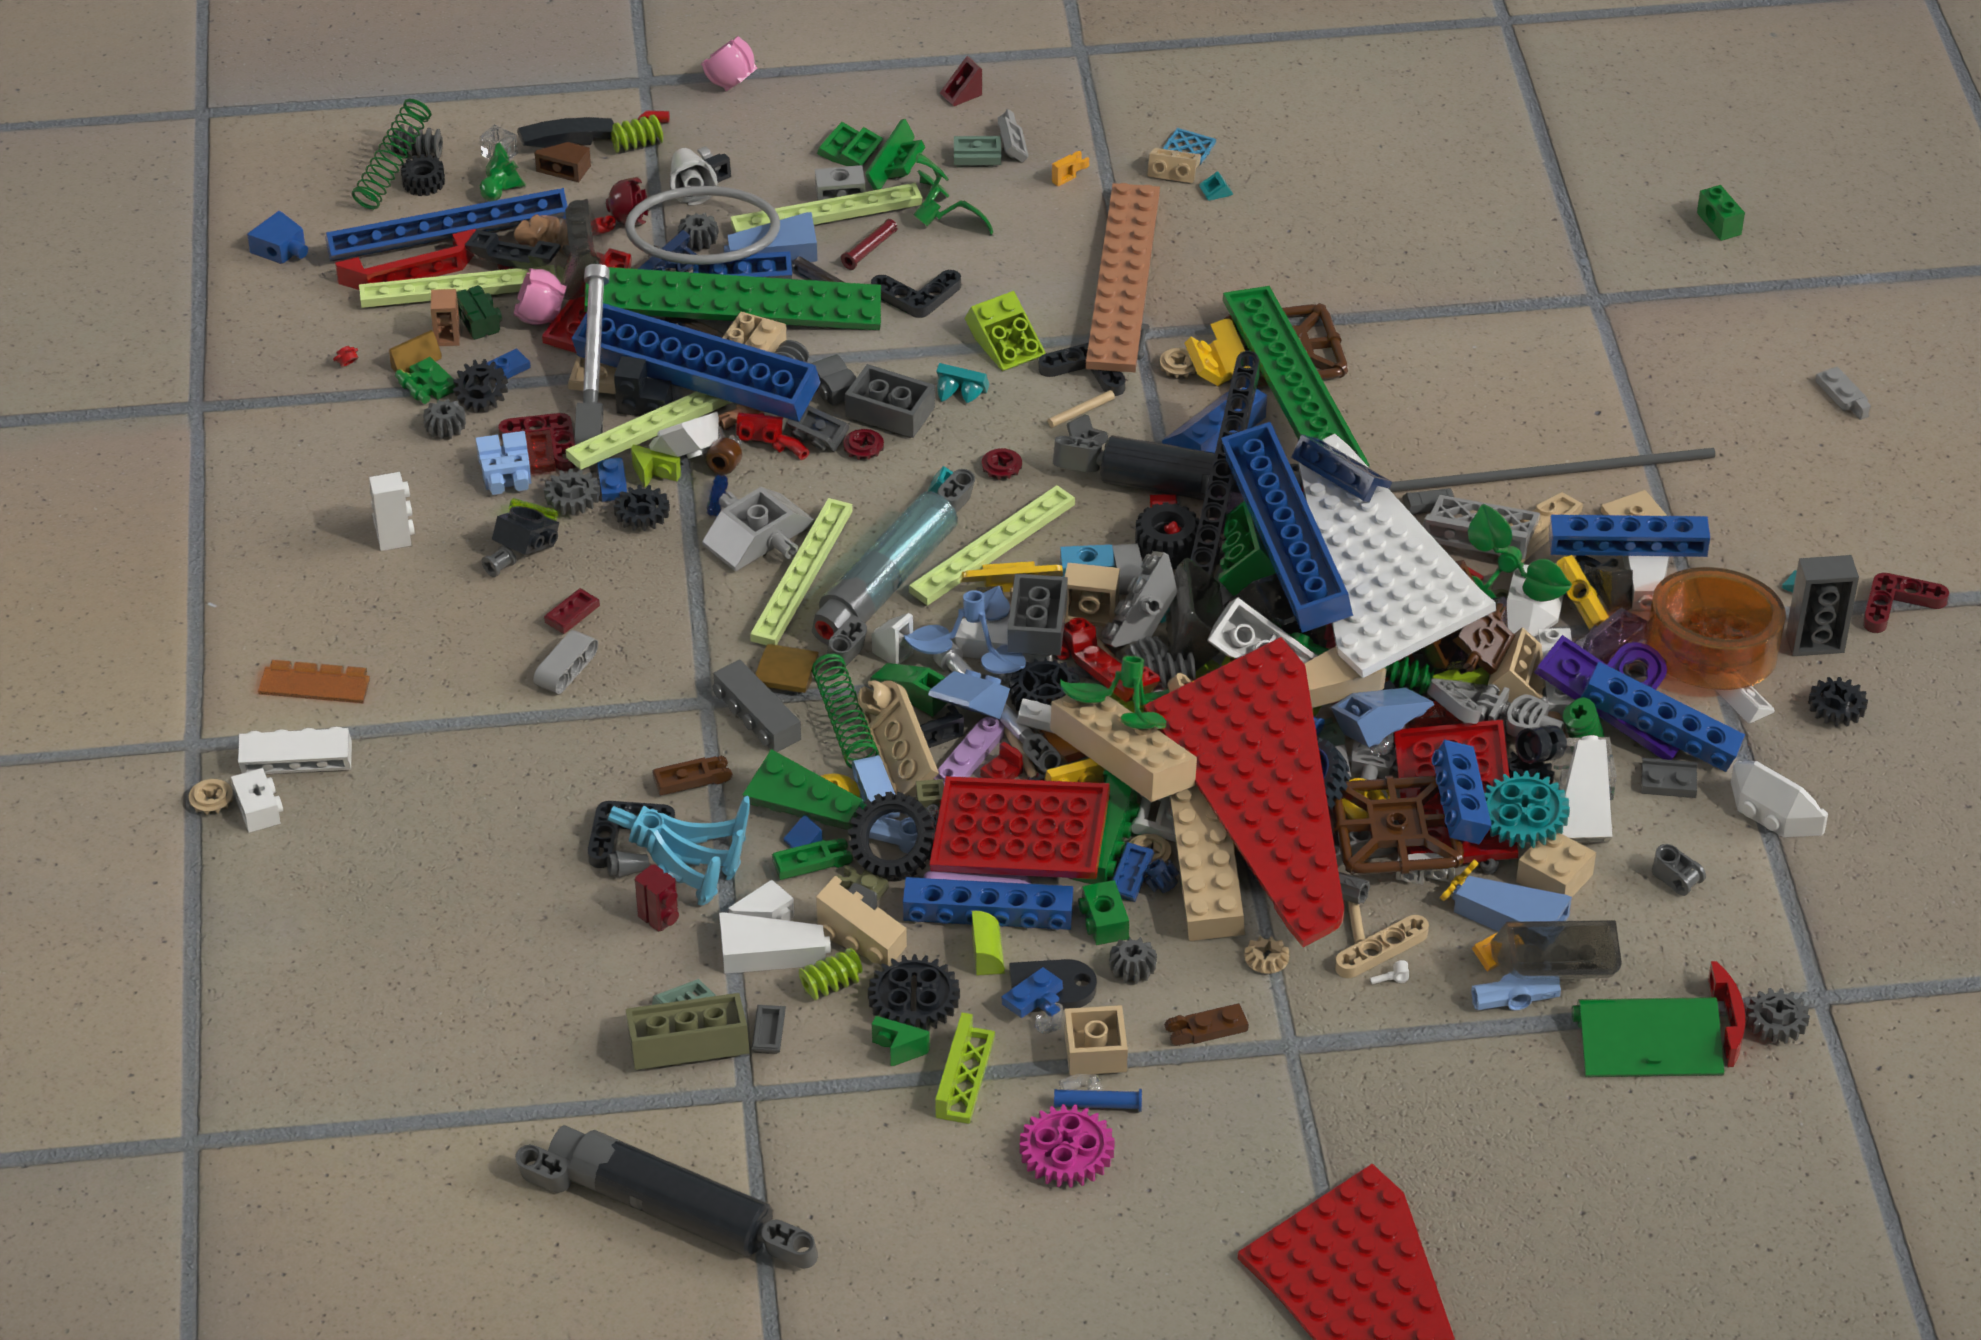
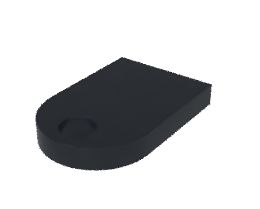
[1009,959,1097,1012]

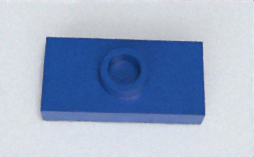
[487,348,531,384]
[1112,842,1154,902]

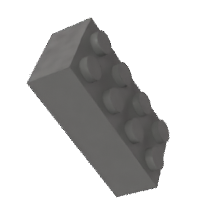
[1786,555,1859,656]

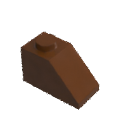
[534,142,591,183]

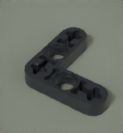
[871,270,961,318]
[1038,343,1126,396]
[588,801,675,868]

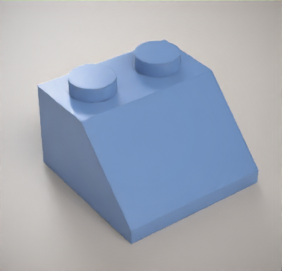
[928,669,1010,719]

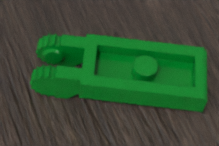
[772,838,853,880]

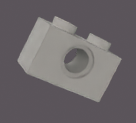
[815,165,865,201]

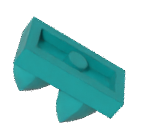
[936,363,989,403]

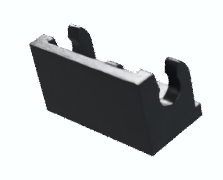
[920,704,964,748]

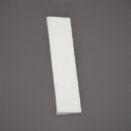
[1684,644,1775,723]

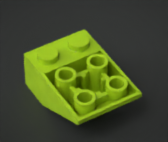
[964,291,1046,372]

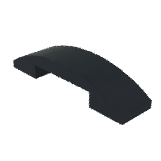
[465,230,561,268]

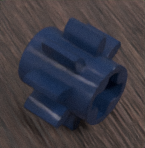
[1144,859,1179,893]

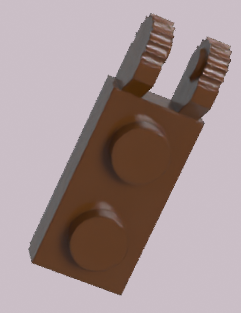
[652,755,733,796]
[1164,1003,1249,1046]

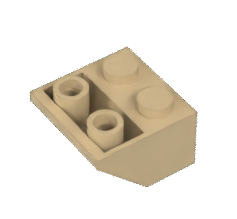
[722,312,786,353]

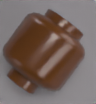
[705,438,742,475]

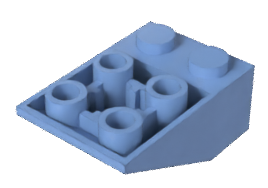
[1331,688,1434,748]

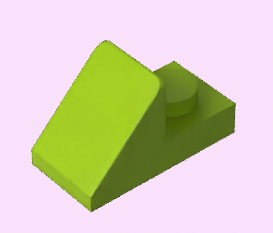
[631,444,681,488]

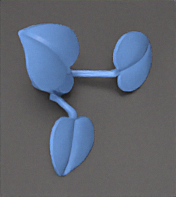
[904,586,1026,674]

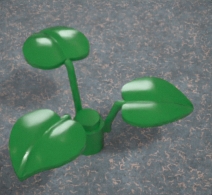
[913,153,993,235]
[1468,504,1572,603]
[1060,656,1170,729]

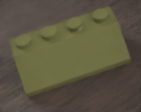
[626,993,750,1070]

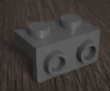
[787,405,850,452]

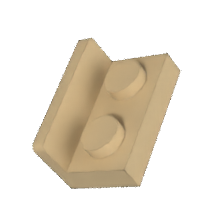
[1147,148,1201,183]

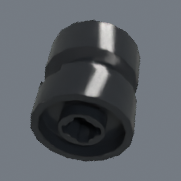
[1515,725,1567,764]

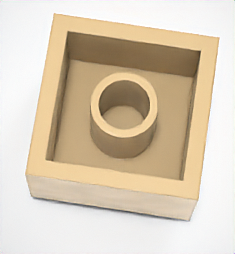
[1065,563,1120,627]
[1516,833,1596,897]
[1064,1005,1128,1075]

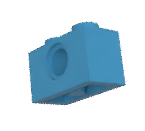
[1060,544,1115,577]

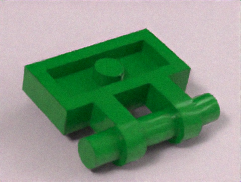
[395,357,455,404]

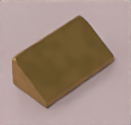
[389,330,442,373]

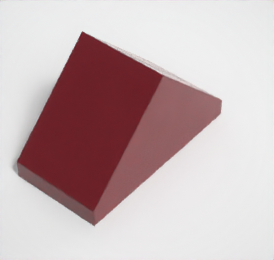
[940,56,982,106]

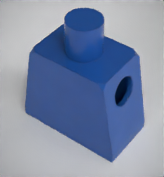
[247,211,308,264]

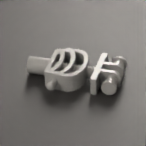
[1476,684,1564,737]
[1347,725,1406,780]

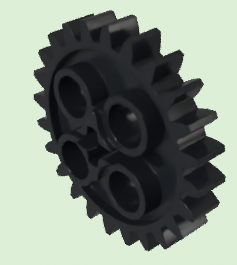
[868,954,960,1030]

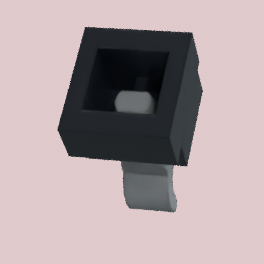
[697,146,731,183]

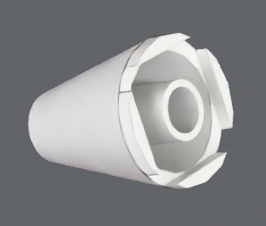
[670,148,718,205]

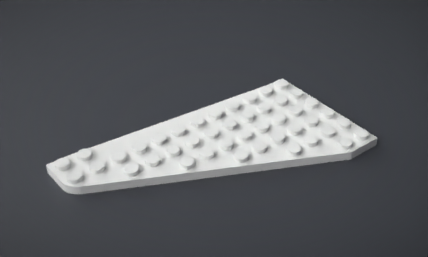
[1299,434,1496,678]

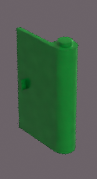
[1572,997,1725,1077]

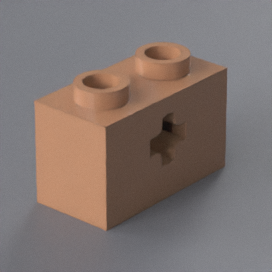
[431,289,460,346]

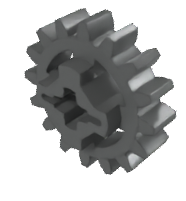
[544,469,600,515]
[1746,988,1810,1044]

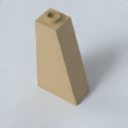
[1304,647,1386,708]

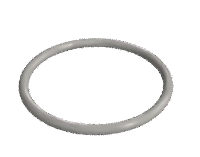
[625,186,780,265]

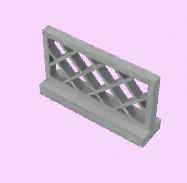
[1424,495,1540,559]

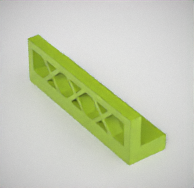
[935,1012,995,1124]

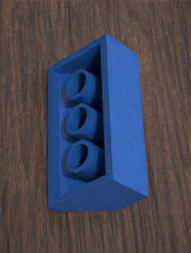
[1162,388,1267,453]

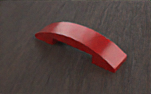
[1708,961,1745,1067]

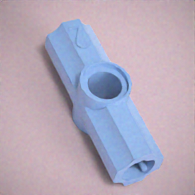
[869,817,936,854]
[1471,972,1561,1010]

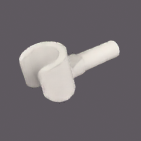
[1370,960,1409,984]

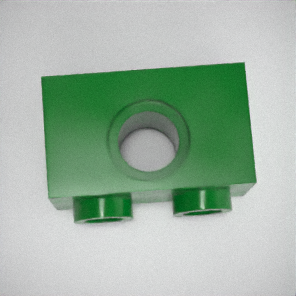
[1697,185,1745,241]
[1078,880,1129,945]

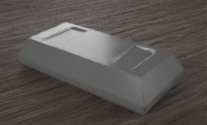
[1402,488,1454,515]
[751,1005,786,1054]

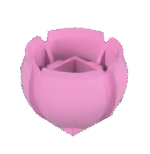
[701,36,757,91]
[514,268,566,325]

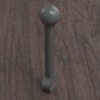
[1137,324,1150,360]

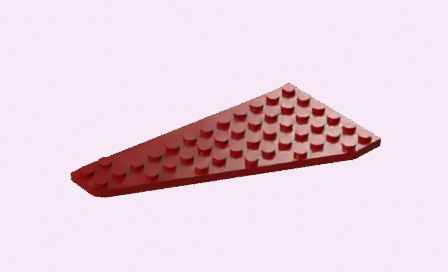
[1144,637,1344,948]
[1238,1164,1455,1340]

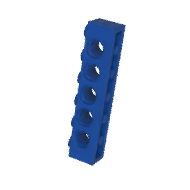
[1549,515,1710,557]
[1580,662,1745,772]
[903,877,1073,930]

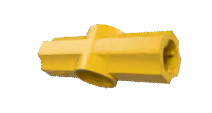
[1556,555,1611,632]

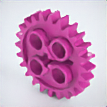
[1019,1104,1115,1188]

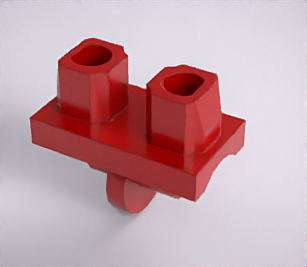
[736,412,783,443]

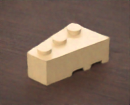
[1488,627,1546,703]
[816,876,907,966]

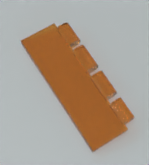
[258,659,370,704]

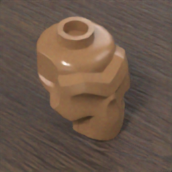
[514,214,564,247]

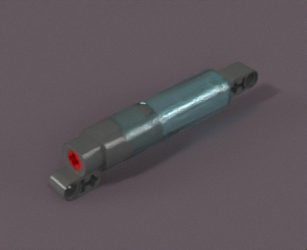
[811,469,975,669]

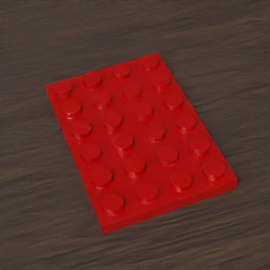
[1394,720,1518,863]
[929,776,1110,879]

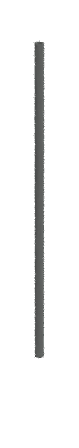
[1389,447,1715,492]

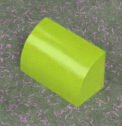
[972,911,1005,976]

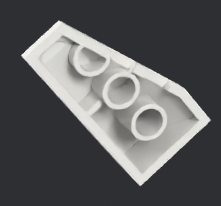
[1207,597,1317,663]

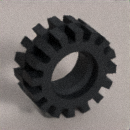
[401,154,445,196]

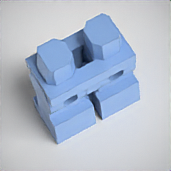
[475,431,531,495]

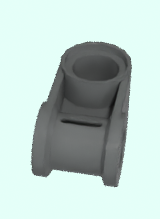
[1652,844,1706,896]

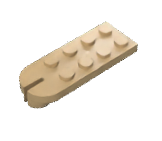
[857,680,939,797]

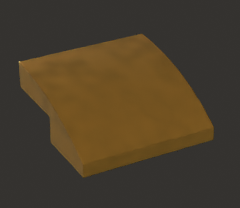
[756,644,819,693]

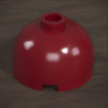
[606,177,649,225]

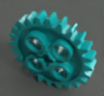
[1484,771,1570,848]

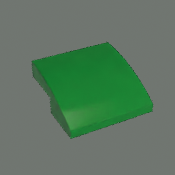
[817,121,884,166]

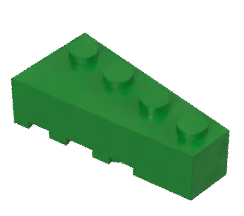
[1218,501,1276,599]
[742,749,866,830]
[1073,769,1140,884]

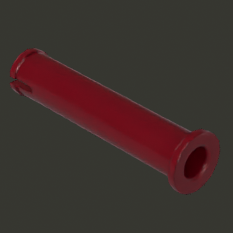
[841,219,898,270]

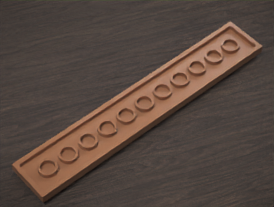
[1086,183,1160,373]

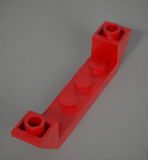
[335,229,476,290]
[1063,617,1160,703]

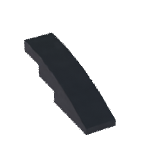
[517,117,614,148]

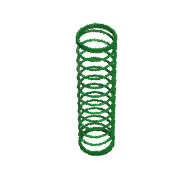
[351,98,432,210]
[811,654,879,769]

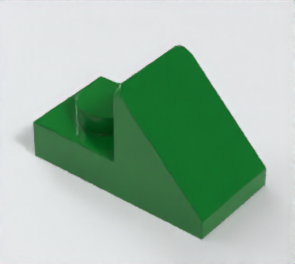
[872,1016,930,1066]

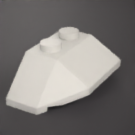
[649,412,719,459]
[1503,564,1564,637]
[1731,761,1828,837]

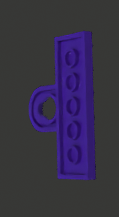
[1534,635,1680,760]

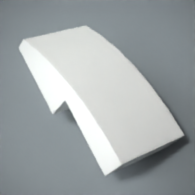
[1396,853,1455,885]

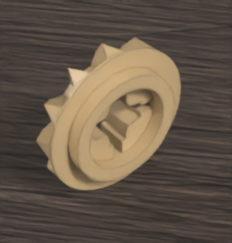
[1160,348,1196,378]
[189,779,233,815]
[1129,834,1171,864]
[1244,936,1289,974]

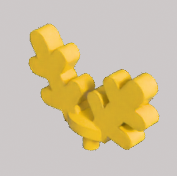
[1439,859,1479,901]

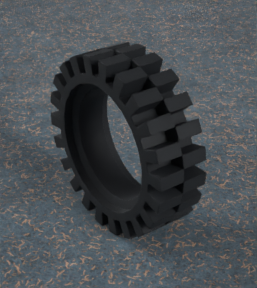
[848,791,936,881]

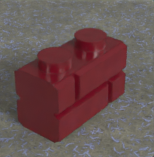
[635,864,679,932]

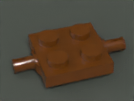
[1452,603,1516,675]

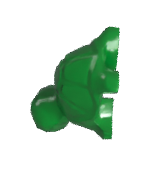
[479,142,526,202]

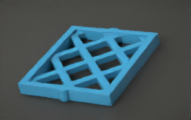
[1163,128,1216,165]

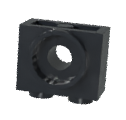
[492,506,559,555]

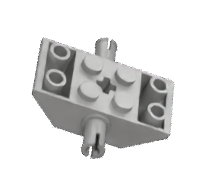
[702,487,815,571]
[1101,551,1178,647]

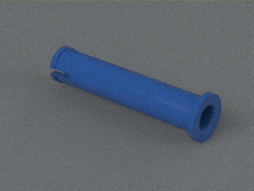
[1054,1089,1142,1112]

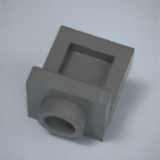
[1067,414,1108,444]

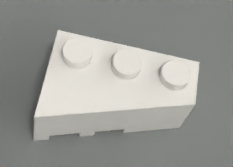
[369,472,415,551]

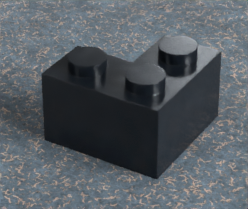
[614,356,673,416]

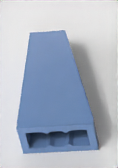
[724,212,818,264]
[1452,876,1572,951]

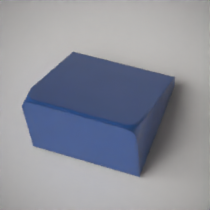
[784,815,822,848]

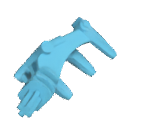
[608,796,750,905]

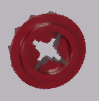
[844,429,884,460]
[982,448,1022,480]

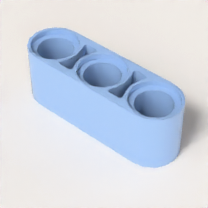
[852,755,900,819]

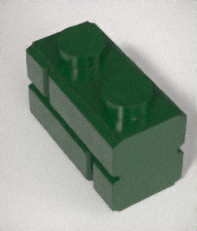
[456,285,502,340]

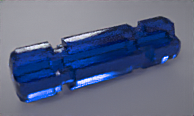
[706,475,728,516]

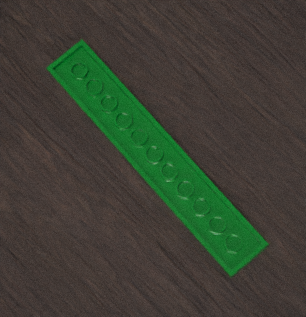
[584,267,881,330]
[1222,286,1370,467]

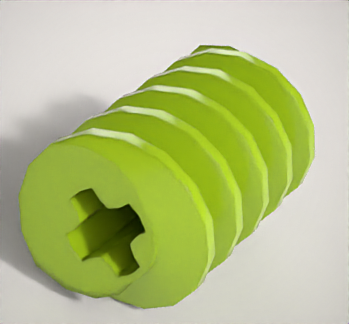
[611,115,663,153]
[799,948,863,1001]

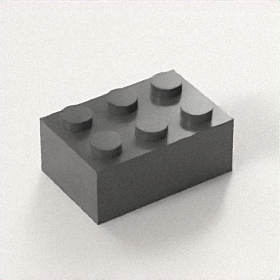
[845,364,935,438]
[1007,574,1068,656]

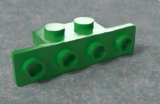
[865,119,925,190]

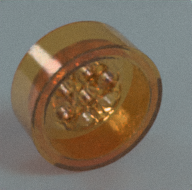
[1645,567,1786,690]

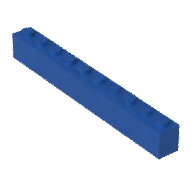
[325,188,569,261]

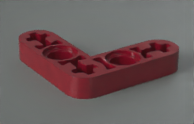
[498,413,576,471]
[1863,573,1949,633]

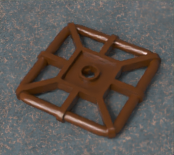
[1224,303,1348,387]
[1333,776,1464,875]

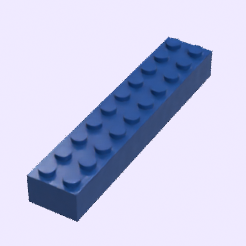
[572,303,820,422]
[1221,422,1353,633]

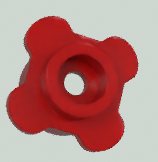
[333,346,359,367]

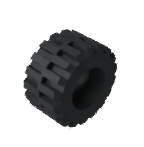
[1135,502,1199,569]

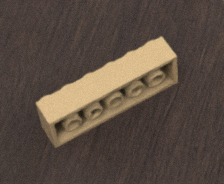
[1050,695,1197,802]
[1170,784,1245,941]

